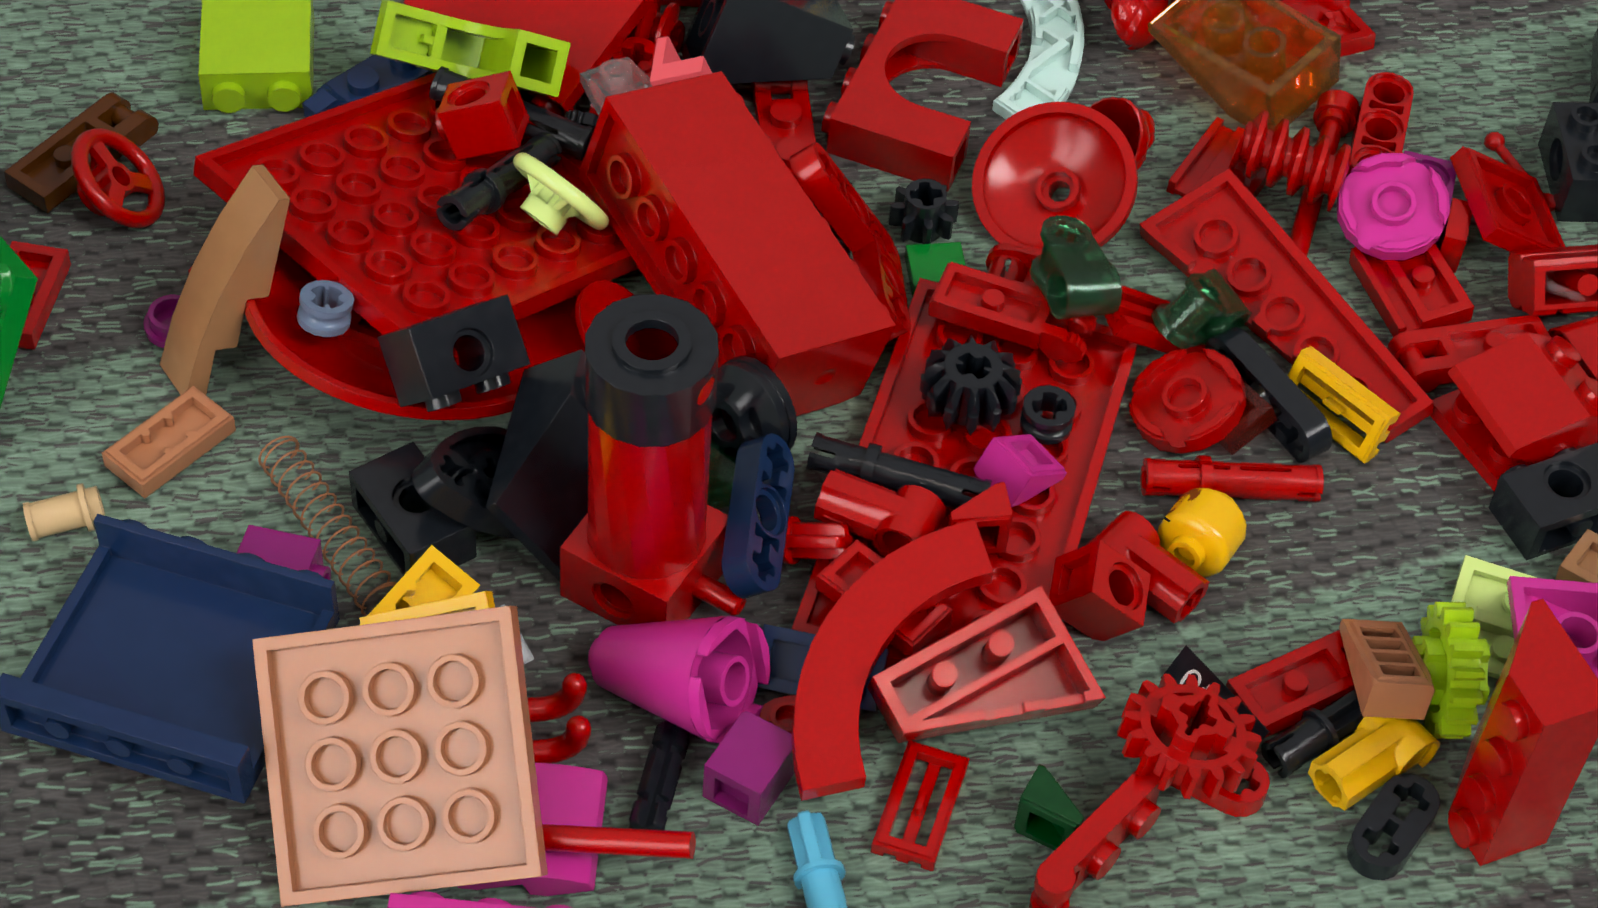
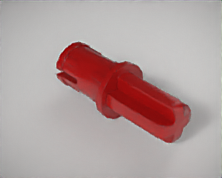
[760,516,853,565]

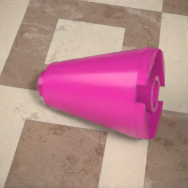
[588,615,771,743]

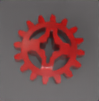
[1117,673,1262,800]

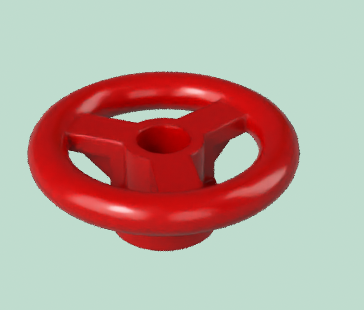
[71,128,165,228]

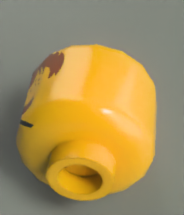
[1158,488,1247,577]

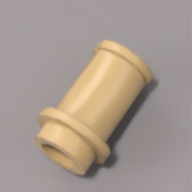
[23,483,105,541]

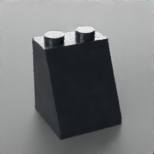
[681,0,855,84]

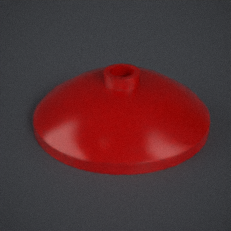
[972,102,1138,259]

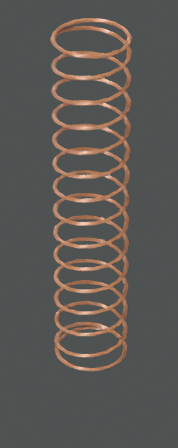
[258,436,397,616]

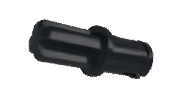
[1261,689,1364,778]

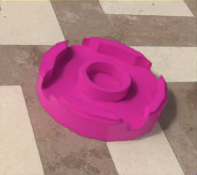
[1337,153,1450,260]

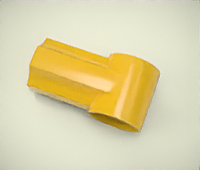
[1308,717,1440,811]

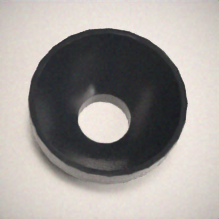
[711,356,797,455]

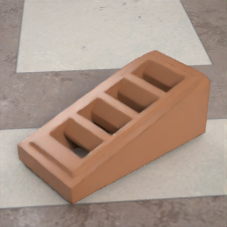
[1339,619,1435,720]

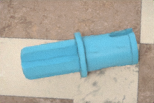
[787,810,847,908]

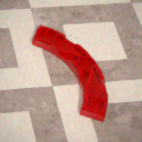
[791,520,994,801]

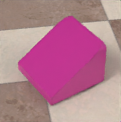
[974,434,1067,507]

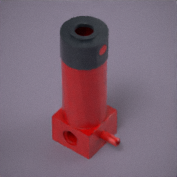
[560,294,746,625]

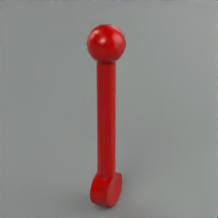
[1484,132,1556,212]

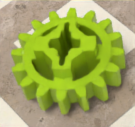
[1412,602,1491,739]

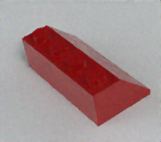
[1448,598,1598,866]

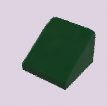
[1014,764,1084,851]

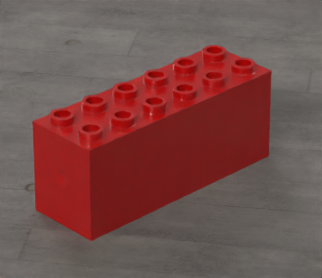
[578,71,896,416]

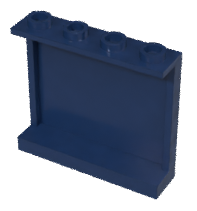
[0,514,340,804]

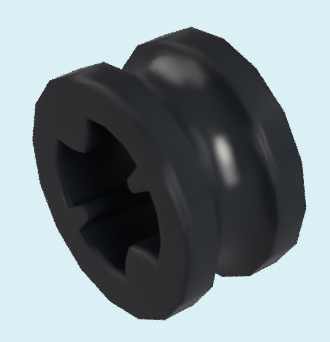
[1020,385,1076,445]

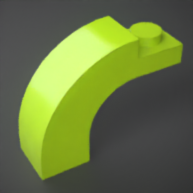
[370,0,571,97]

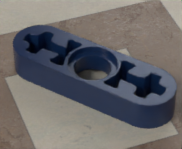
[722,433,795,599]

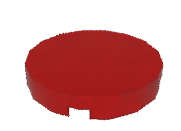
[1129,348,1246,454]

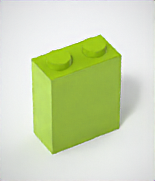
[198,0,315,113]

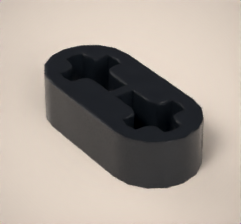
[1347,773,1440,880]

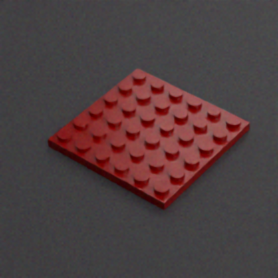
[193,72,639,335]

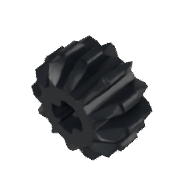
[920,334,1022,436]

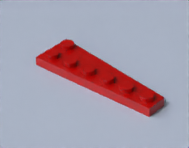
[1139,168,1434,443]

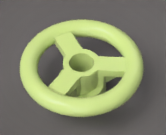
[513,152,609,235]

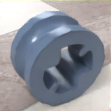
[297,280,354,337]

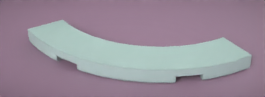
[992,0,1084,119]

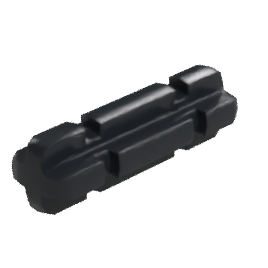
[629,721,690,830]

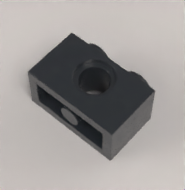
[1538,102,1598,222]
[377,294,531,412]
[349,442,480,576]
[1488,442,1598,561]

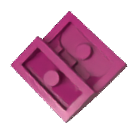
[457,763,608,896]

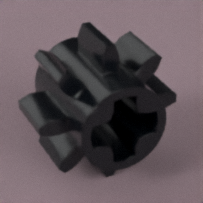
[888,179,959,244]

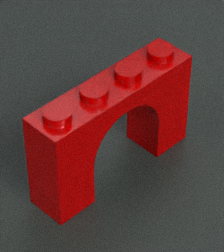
[821,0,1024,192]

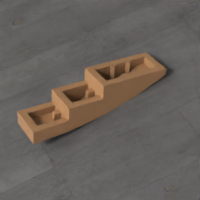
[160,164,290,395]

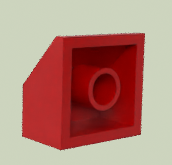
[1447,332,1598,463]

